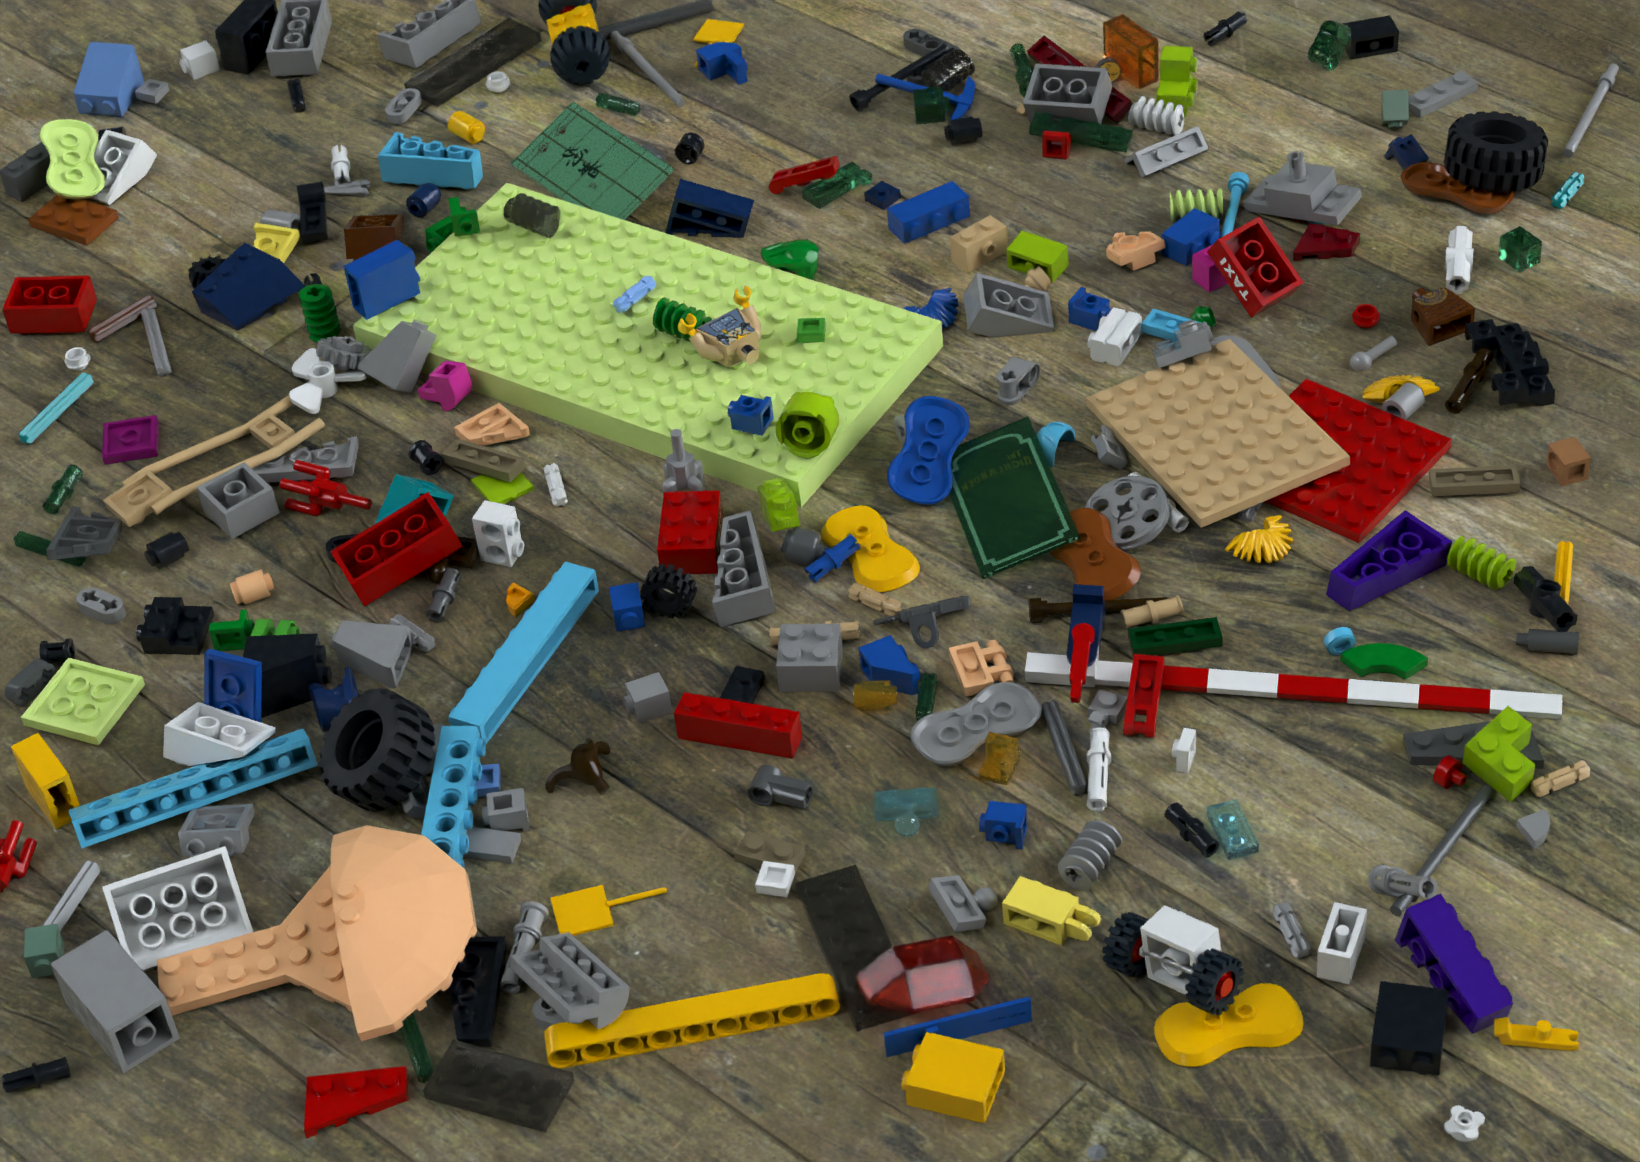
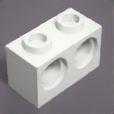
[472,500,524,567]

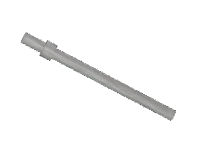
[610,31,685,107]
[1563,64,1619,158]

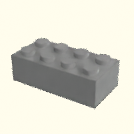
[266,0,332,77]

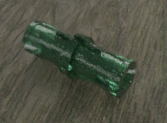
[42,464,83,515]

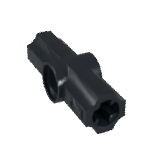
[1513,566,1578,632]

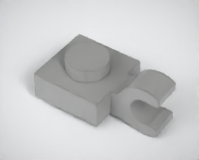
[1091,425,1128,470]
[1088,689,1127,734]

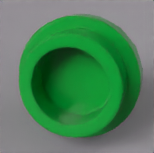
[1190,306,1216,329]

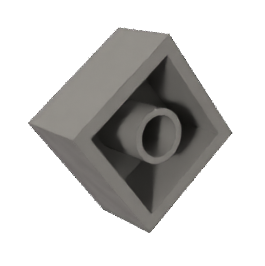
[197,462,279,539]
[776,624,843,692]

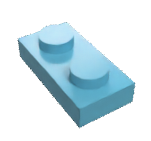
[1141,308,1201,342]

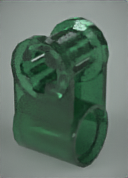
[1307,20,1351,71]

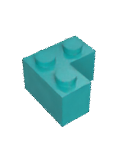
[375,474,454,524]

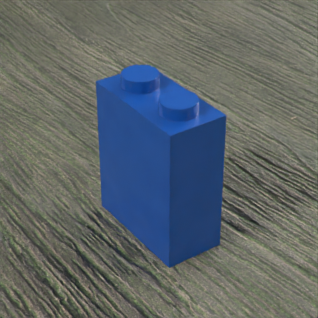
[343,240,420,320]

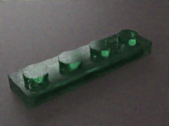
[1029,112,1133,153]

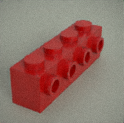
[674,692,802,759]

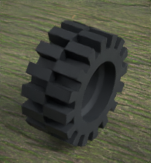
[640,564,697,618]

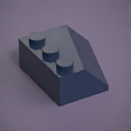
[192,242,305,331]

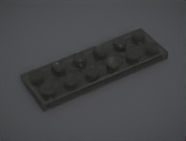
[404,18,542,107]
[795,864,919,1032]

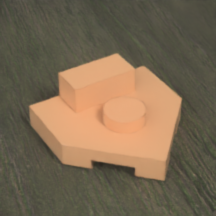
[1106,231,1165,271]

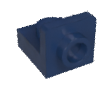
[1384,134,1429,170]

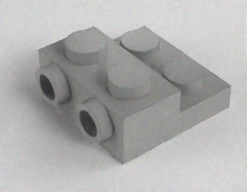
[1151,320,1214,368]
[178,804,255,857]

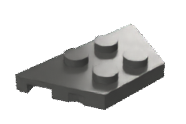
[46,506,122,560]

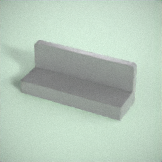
[1124,126,1209,178]

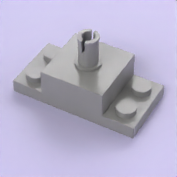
[1244,151,1362,225]

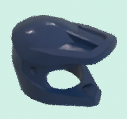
[308,667,359,732]

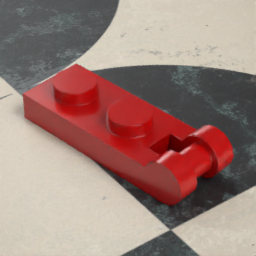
[769,155,840,194]
[1123,654,1165,738]

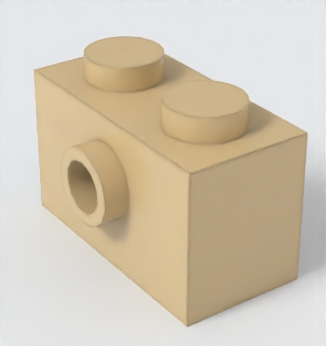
[950,215,1008,273]

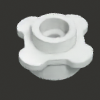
[1444,1105,1485,1142]

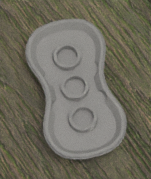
[910,682,1041,766]

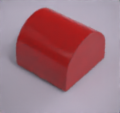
[1042,130,1071,159]

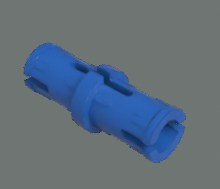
[804,534,861,583]

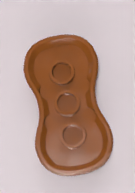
[1401,162,1515,214]
[1046,508,1141,600]

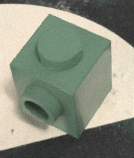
[1381,90,1409,129]
[24,923,65,978]

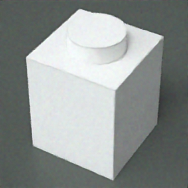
[180,40,220,80]

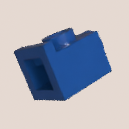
[1068,287,1112,331]
[728,395,774,436]
[979,801,1028,849]

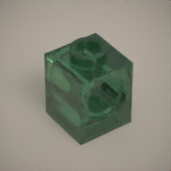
[1498,226,1542,272]

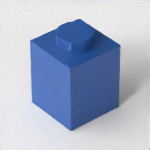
[609,582,645,632]

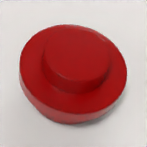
[1352,304,1380,328]

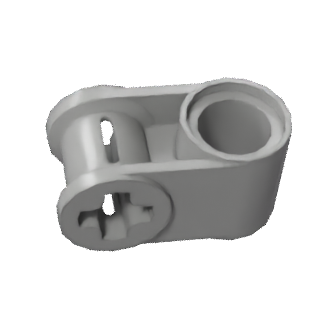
[996,357,1040,405]

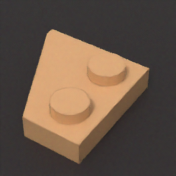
[454,403,530,446]

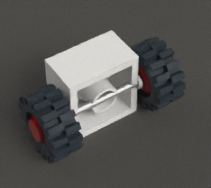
[1102,905,1244,1015]

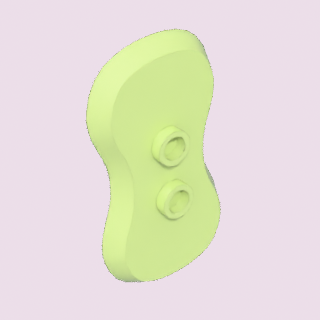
[40,119,105,199]

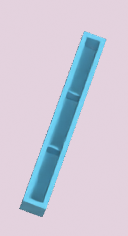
[449,562,599,744]

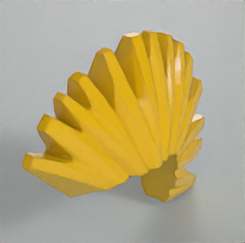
[1363,374,1440,403]
[1225,515,1293,563]

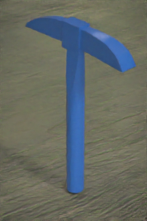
[875,74,975,120]

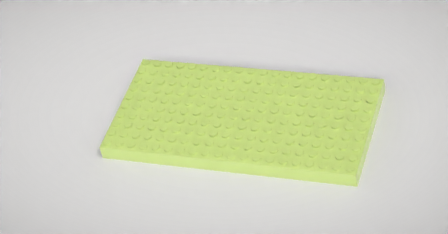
[353,183,943,507]

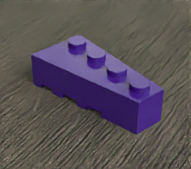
[1326,510,1452,611]

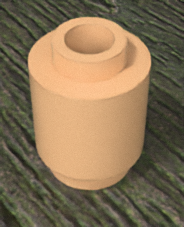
[230,569,275,605]

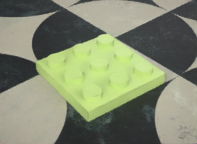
[21,658,145,745]

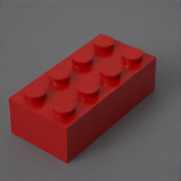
[330,492,463,607]

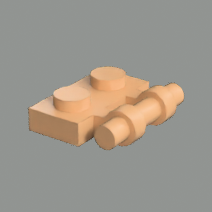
[949,640,1015,697]

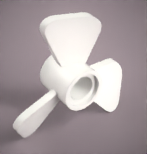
[289,348,367,414]

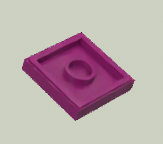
[102,415,159,465]

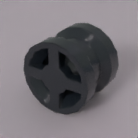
[675,132,705,164]

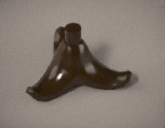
[545,738,611,794]

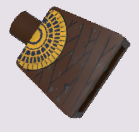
[1411,288,1475,346]

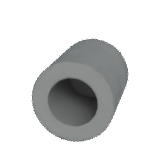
[260,209,301,232]
[1382,383,1425,420]

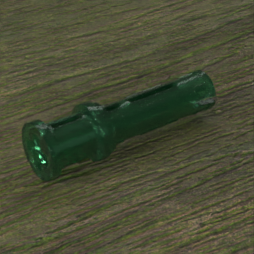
[1010,43,1034,97]

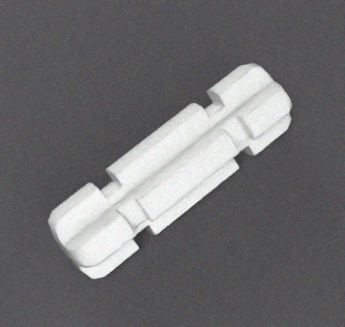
[543,463,568,507]

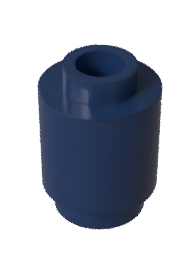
[406,183,441,218]

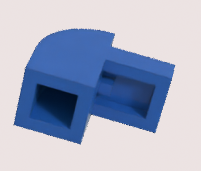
[696,42,748,85]

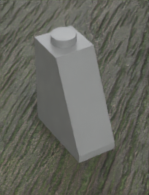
[357,320,436,393]
[332,620,414,688]

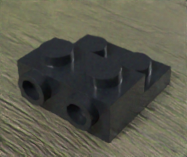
[136,597,214,655]

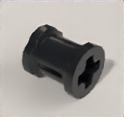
[409,440,443,475]
[39,638,75,663]

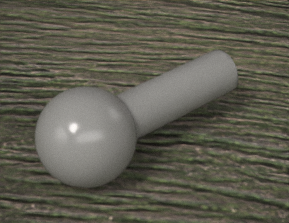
[1350,336,1397,371]

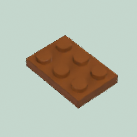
[28,195,119,245]

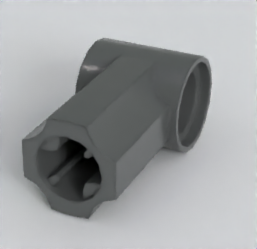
[747,765,814,808]

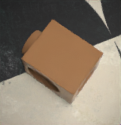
[1546,436,1591,487]

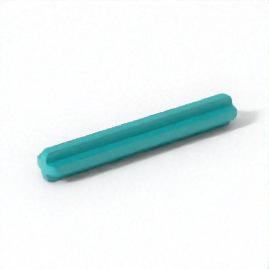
[18,372,94,445]

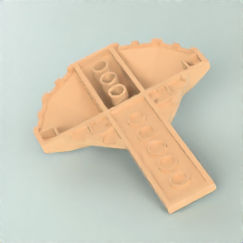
[157,825,477,1041]

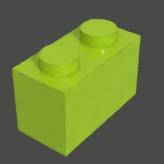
[1006,230,1069,283]

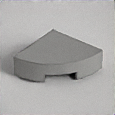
[1516,809,1550,848]

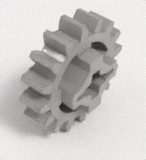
[316,336,373,371]

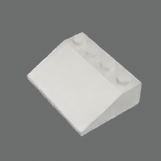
[102,846,253,972]

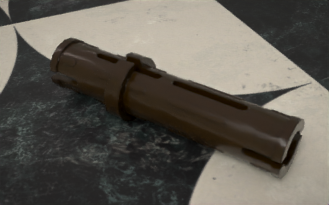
[1445,348,1494,414]

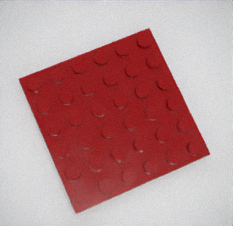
[1264,379,1451,543]

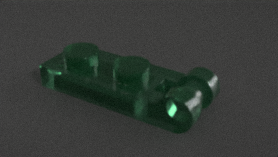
[802,162,872,209]

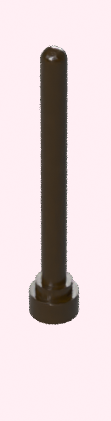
[1029,597,1168,622]

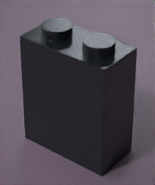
[1370,981,1449,1075]

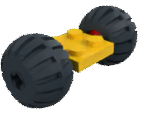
[538,0,610,85]

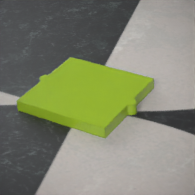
[471,473,534,504]

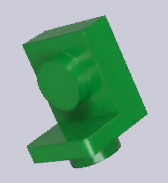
[448,197,480,237]
[425,216,454,253]
[209,609,255,651]

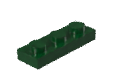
[1128,617,1223,656]

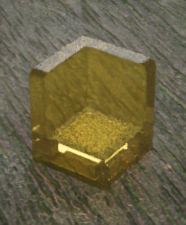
[978,732,1020,786]

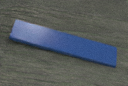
[883,996,1032,1057]

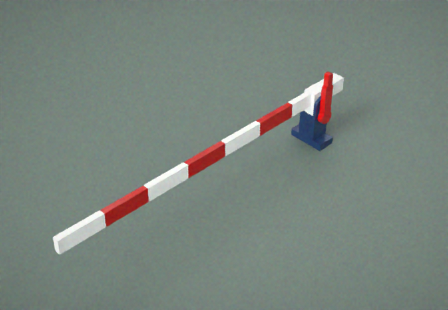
[1025,584,1562,719]

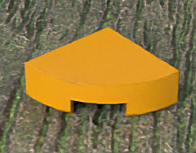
[506,582,535,617]

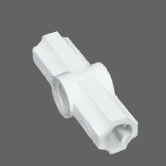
[1445,226,1474,294]

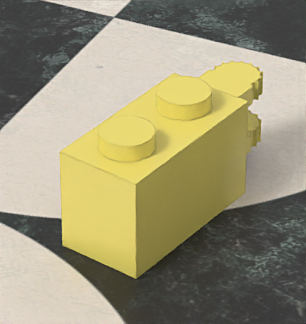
[1002,876,1101,946]

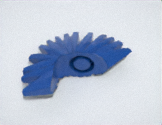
[904,288,958,330]

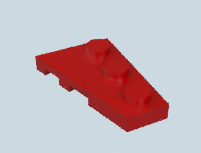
[304,1066,409,1139]

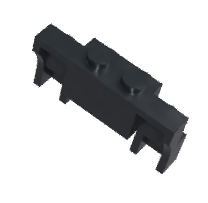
[1464,319,1555,406]

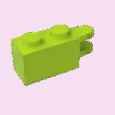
[757,478,800,532]

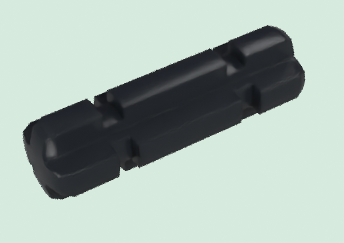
[288,78,306,113]

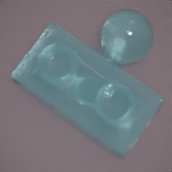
[874,787,938,837]

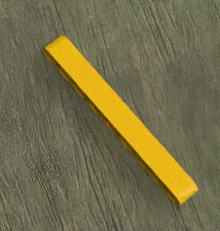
[544,973,840,1068]

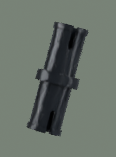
[1164,802,1219,857]

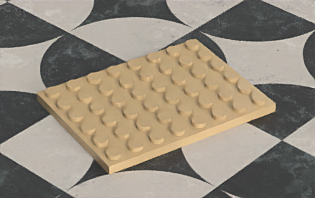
[1086,339,1350,528]

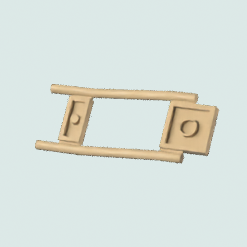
[103,395,325,528]

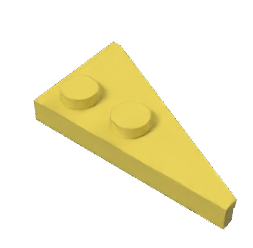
[254,223,301,263]

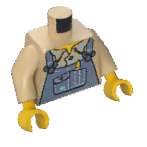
[678,286,761,367]

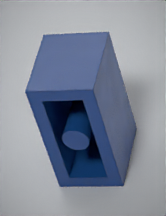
[1162,208,1220,266]

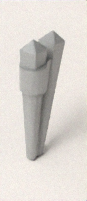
[324,179,371,197]

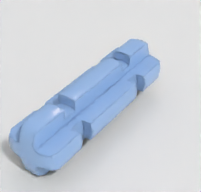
[613,275,656,313]

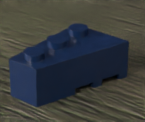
[665,179,754,238]

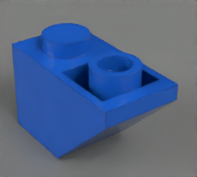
[858,635,921,695]

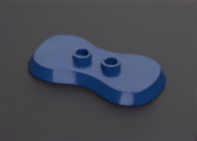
[887,396,970,504]

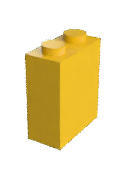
[11,733,80,829]
[901,1032,1005,1124]

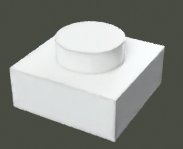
[1172,728,1196,773]
[755,861,795,897]

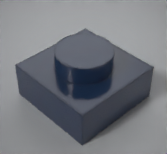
[864,181,901,210]

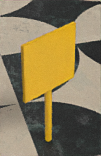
[693,19,745,68]
[550,885,667,936]

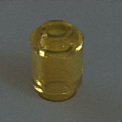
[853,680,898,711]

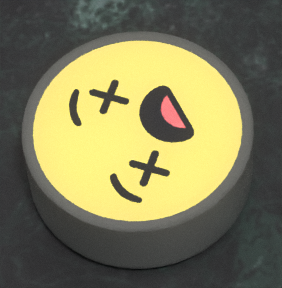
[1096,57,1121,83]

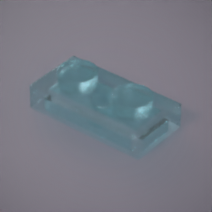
[1206,799,1259,860]

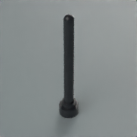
[849,45,949,112]

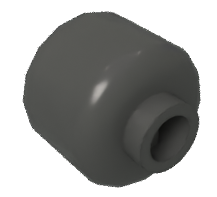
[781,526,825,567]

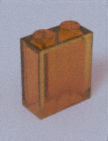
[1103,14,1159,89]

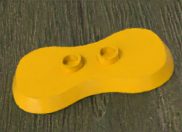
[821,505,920,592]
[1154,983,1304,1067]

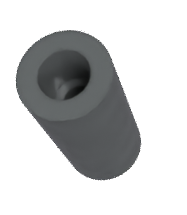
[1516,629,1579,654]

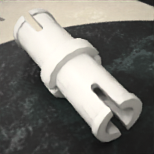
[331,145,351,185]

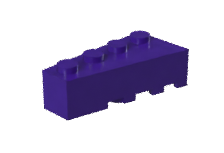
[1395,894,1513,1034]

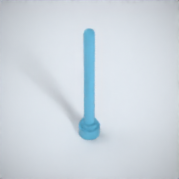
[1220,172,1250,238]

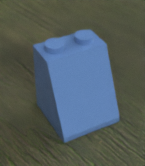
[74,42,144,117]

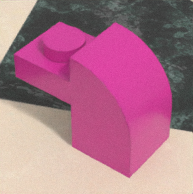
[417,360,472,411]

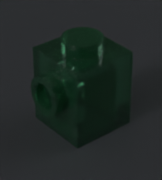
[913,87,950,124]

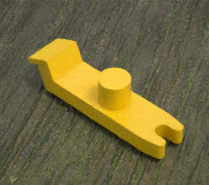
[1494,1017,1579,1051]

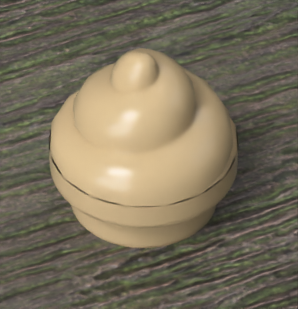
[1025,267,1052,292]

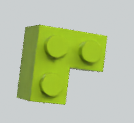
[1157,46,1197,117]
[1463,706,1535,802]

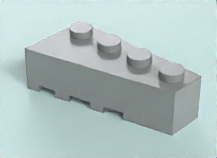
[377,0,482,68]
[712,510,776,627]

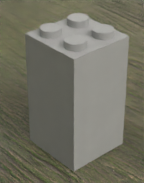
[50,930,180,1074]

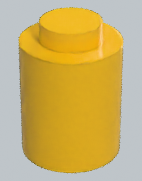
[448,111,485,144]

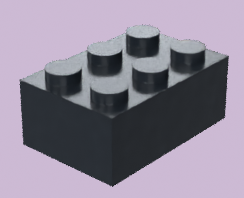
[215,0,278,75]

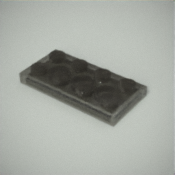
[423,1040,574,1133]

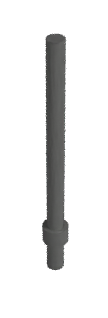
[1390,785,1494,916]

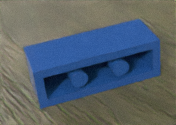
[887,181,970,244]

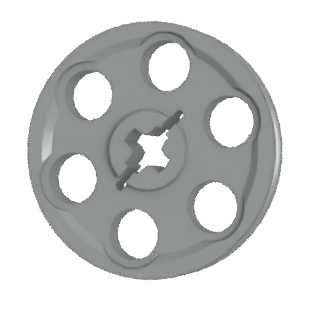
[1085,476,1170,551]

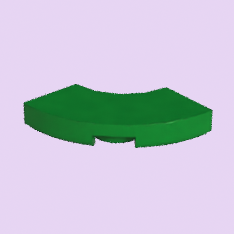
[1340,643,1428,679]

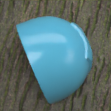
[1031,422,1076,468]

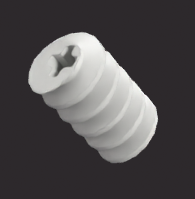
[1128,96,1184,136]

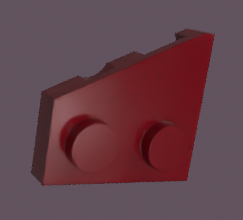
[1293,223,1360,261]

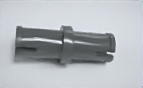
[425,568,462,623]

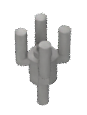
[662,429,706,494]

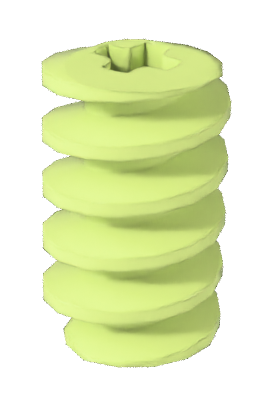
[1170,188,1223,223]

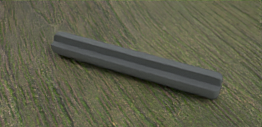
[1042,700,1087,796]

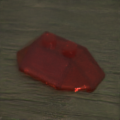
[855,935,990,1013]

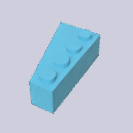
[378,132,483,190]

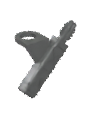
[873,596,972,648]

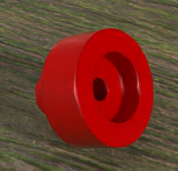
[1433,755,1467,789]

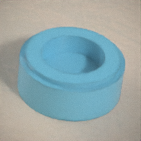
[1323,627,1356,655]

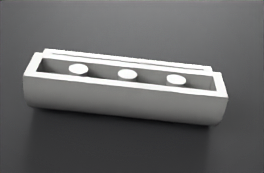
[509,932,629,1029]

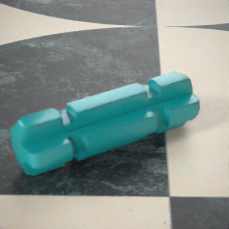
[1551,172,1585,209]

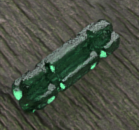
[595,93,641,116]
[915,672,938,721]

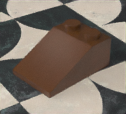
[344,214,404,261]

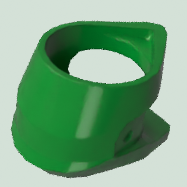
[760,239,819,280]

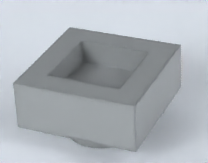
[135,79,169,104]

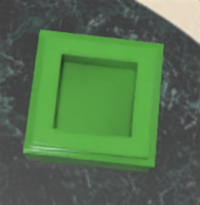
[797,317,826,343]

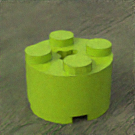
[776,392,839,458]

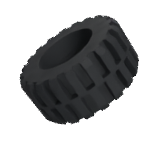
[1444,111,1548,193]
[319,688,436,812]

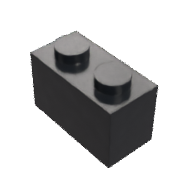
[1342,15,1399,60]

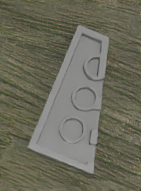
[252,436,359,483]

